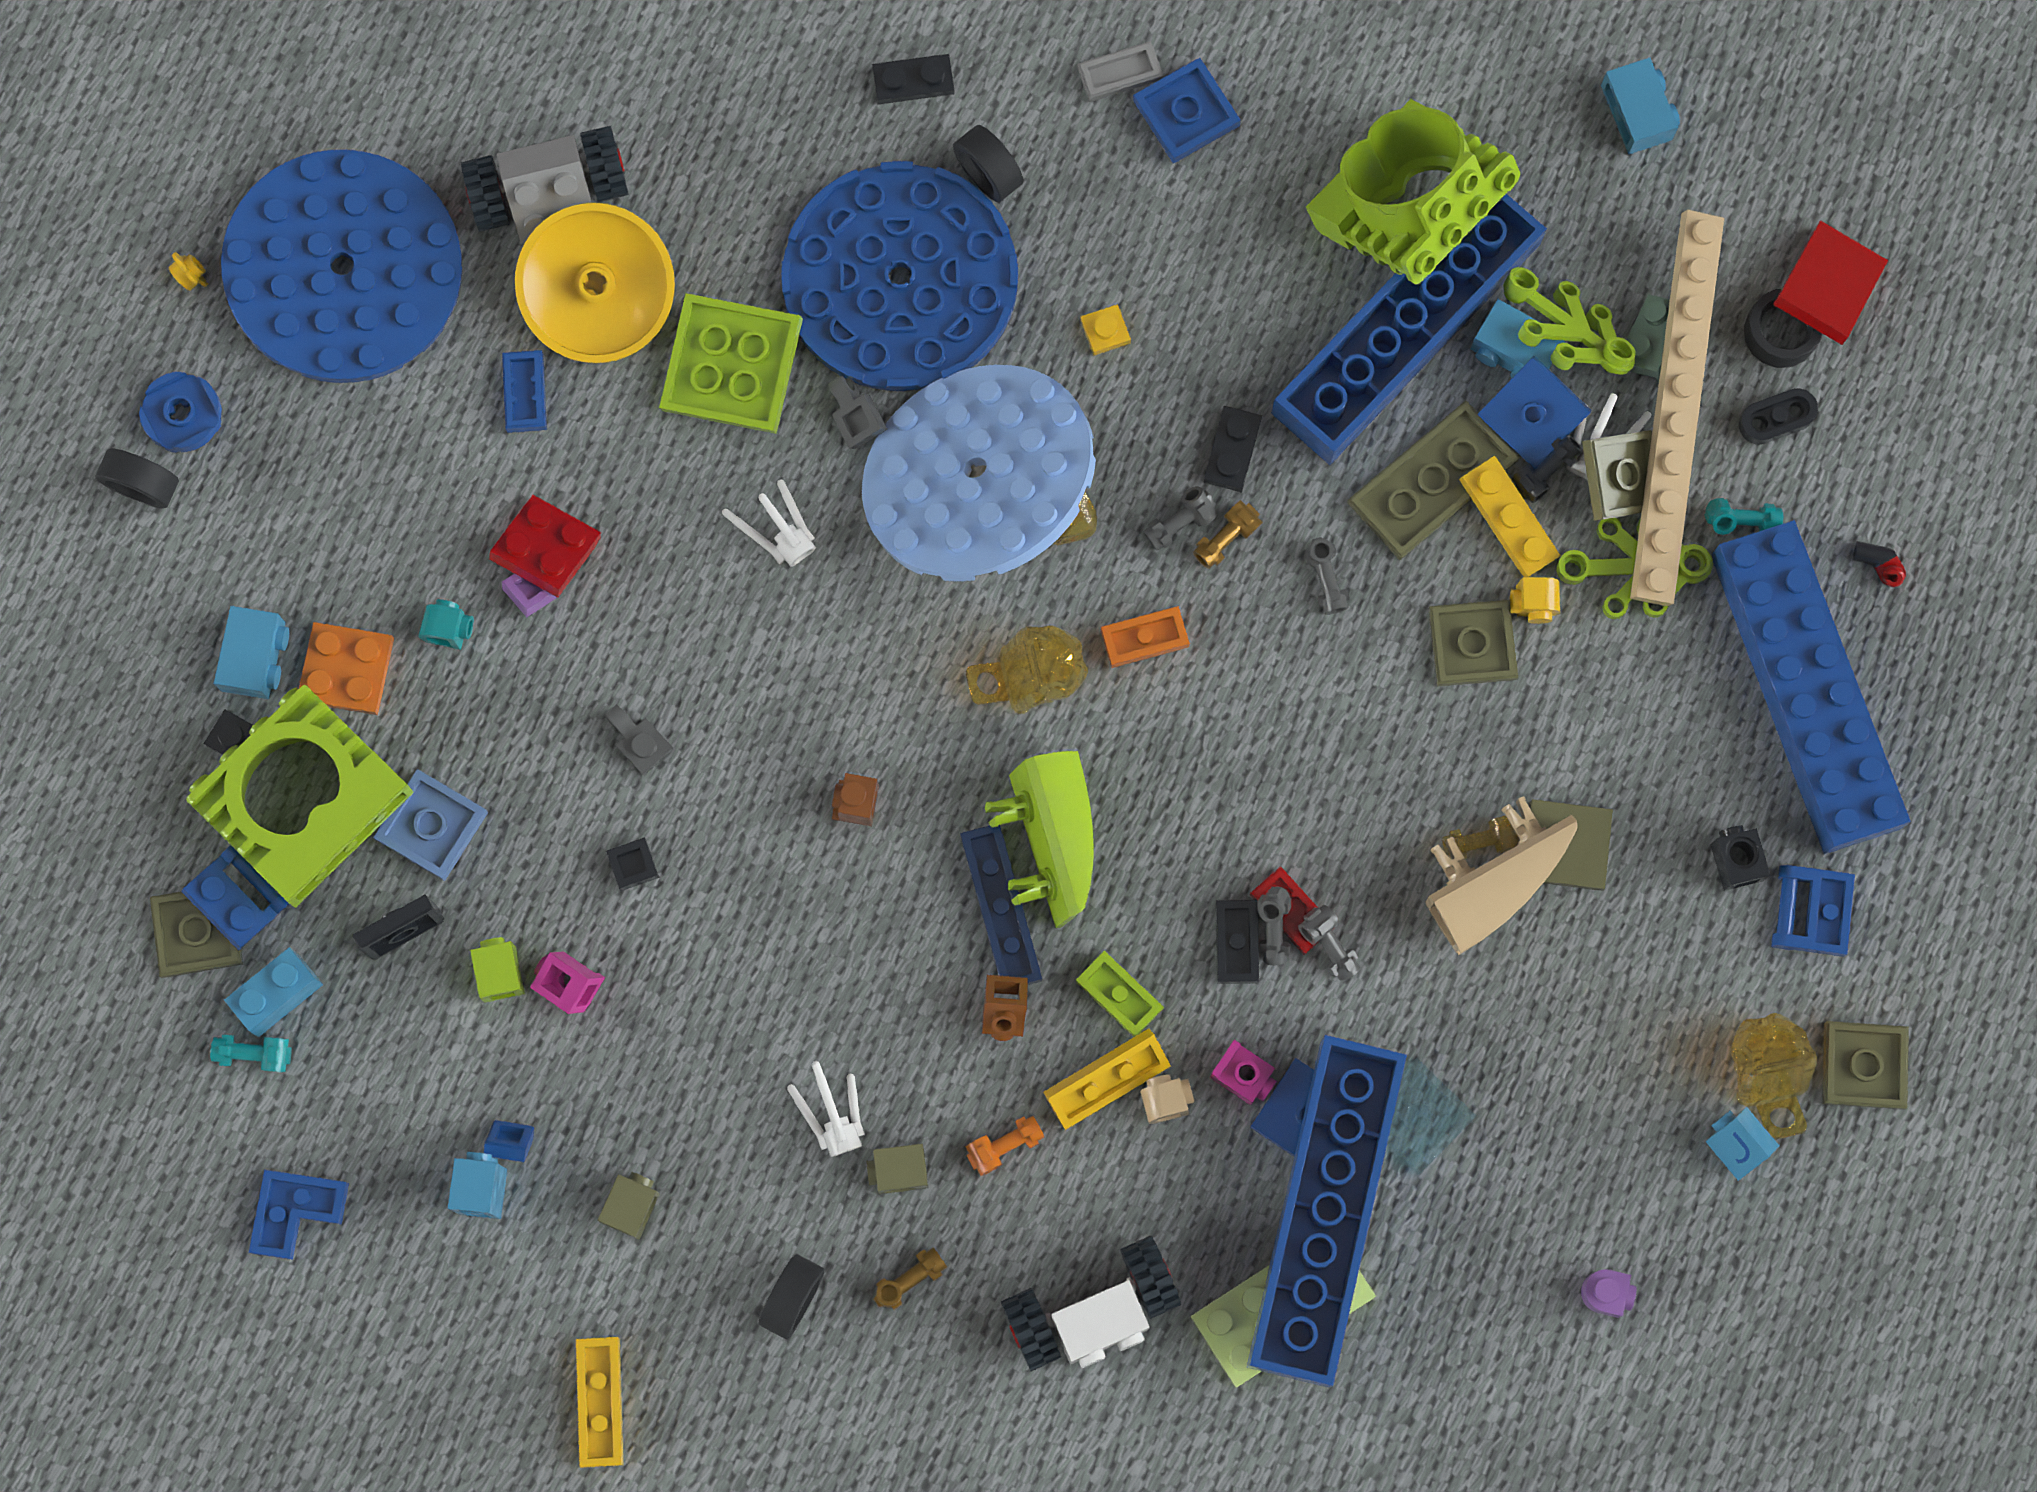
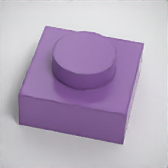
[502,574,557,617]

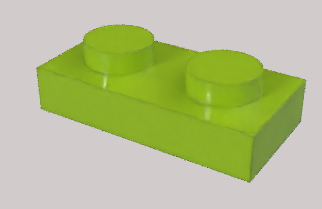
[1076,951,1164,1037]

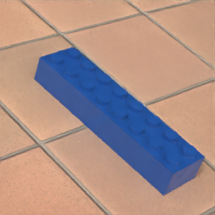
[1271,194,1547,465]
[1711,520,1911,855]
[1246,1035,1407,1388]

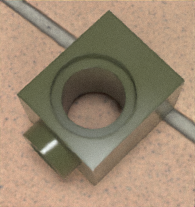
[866,1143,929,1194]
[597,1172,660,1240]

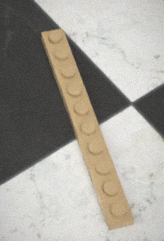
[1630,210,1724,606]

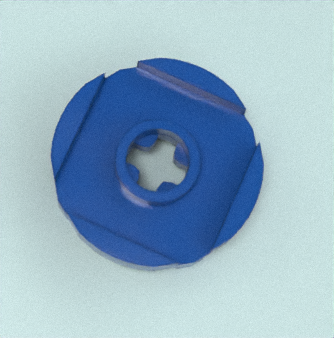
[139,372,222,452]

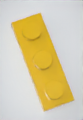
[1459,456,1561,577]
[1043,1028,1171,1130]
[576,1337,624,1468]

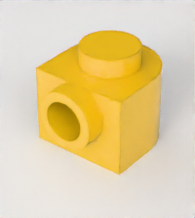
[1509,577,1560,624]

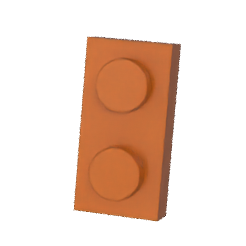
[1101,606,1190,668]

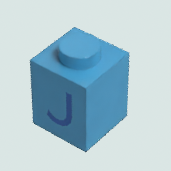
[1706,1107,1779,1181]

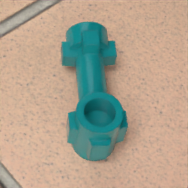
[1704,498,1783,535]
[210,1034,292,1072]

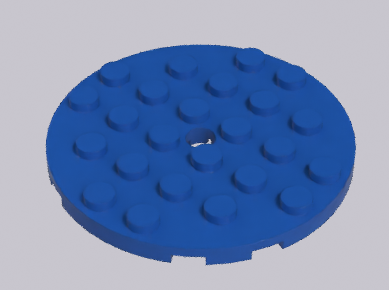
[221,150,462,383]
[781,161,1018,391]

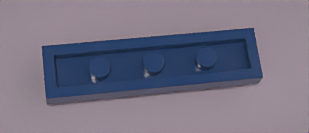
[960,825,1042,985]

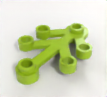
[1503,267,1636,375]
[1556,517,1713,619]

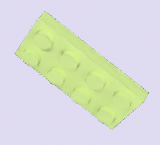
[1190,1265,1376,1388]

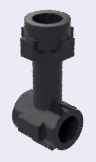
[1511,434,1583,503]

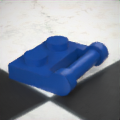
[182,845,290,951]
[1771,865,1855,957]

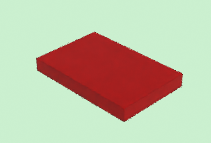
[1773,220,1888,345]

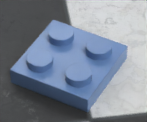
[373,769,488,881]

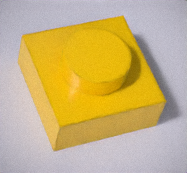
[1080,304,1131,356]

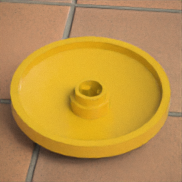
[515,202,675,363]

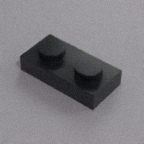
[872,54,955,105]
[1204,406,1262,492]
[1216,900,1259,984]

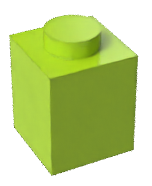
[470,937,525,1003]

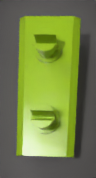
[985,751,1094,928]

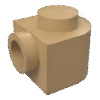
[1140,1074,1195,1124]

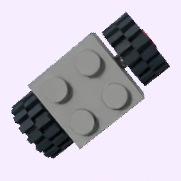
[461,125,629,244]

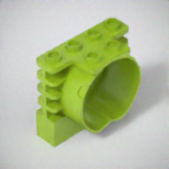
[1306,99,1520,284]
[186,685,414,908]

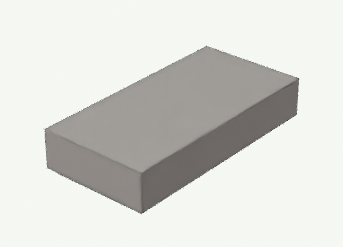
[1077,41,1163,102]

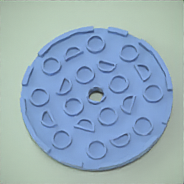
[862,365,1096,581]

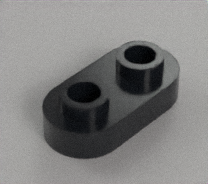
[1739,388,1818,445]

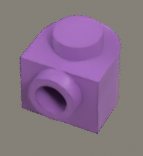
[1581,1269,1637,1318]

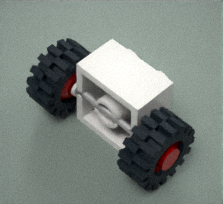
[1001,1235,1181,1371]

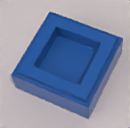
[484,1120,534,1162]

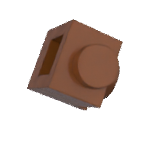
[832,773,879,827]
[982,975,1028,1041]

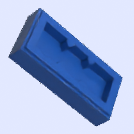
[502,350,547,433]

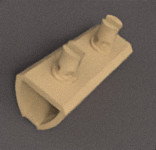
[1425,796,1577,955]

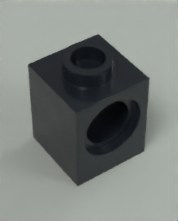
[1710,825,1770,891]

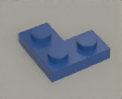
[248,1170,349,1260]

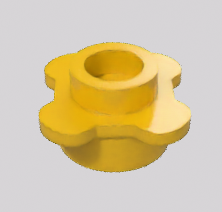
[169,252,208,291]

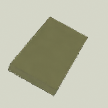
[1347,400,1519,561]

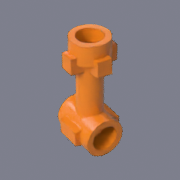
[965,1116,1044,1176]

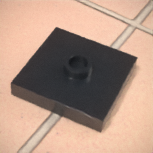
[352,894,444,960]

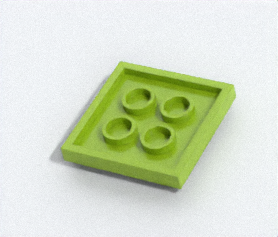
[659,293,803,434]

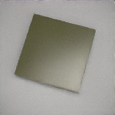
[1582,430,1652,521]
[1428,600,1518,687]
[1530,799,1613,891]
[150,891,243,978]
[1822,1021,1909,1110]

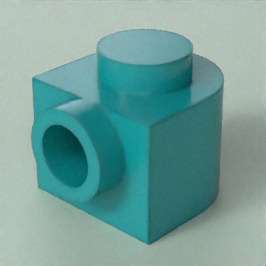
[418,599,474,650]

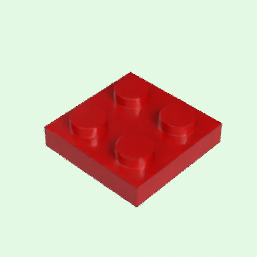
[489,494,601,598]

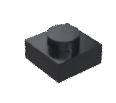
[203,709,253,755]
[606,837,659,891]

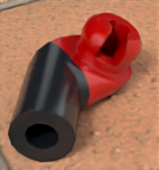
[1852,541,1906,587]

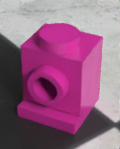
[530,951,605,1014]
[1210,1039,1277,1106]

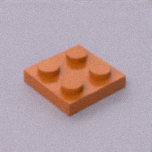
[299,622,394,715]

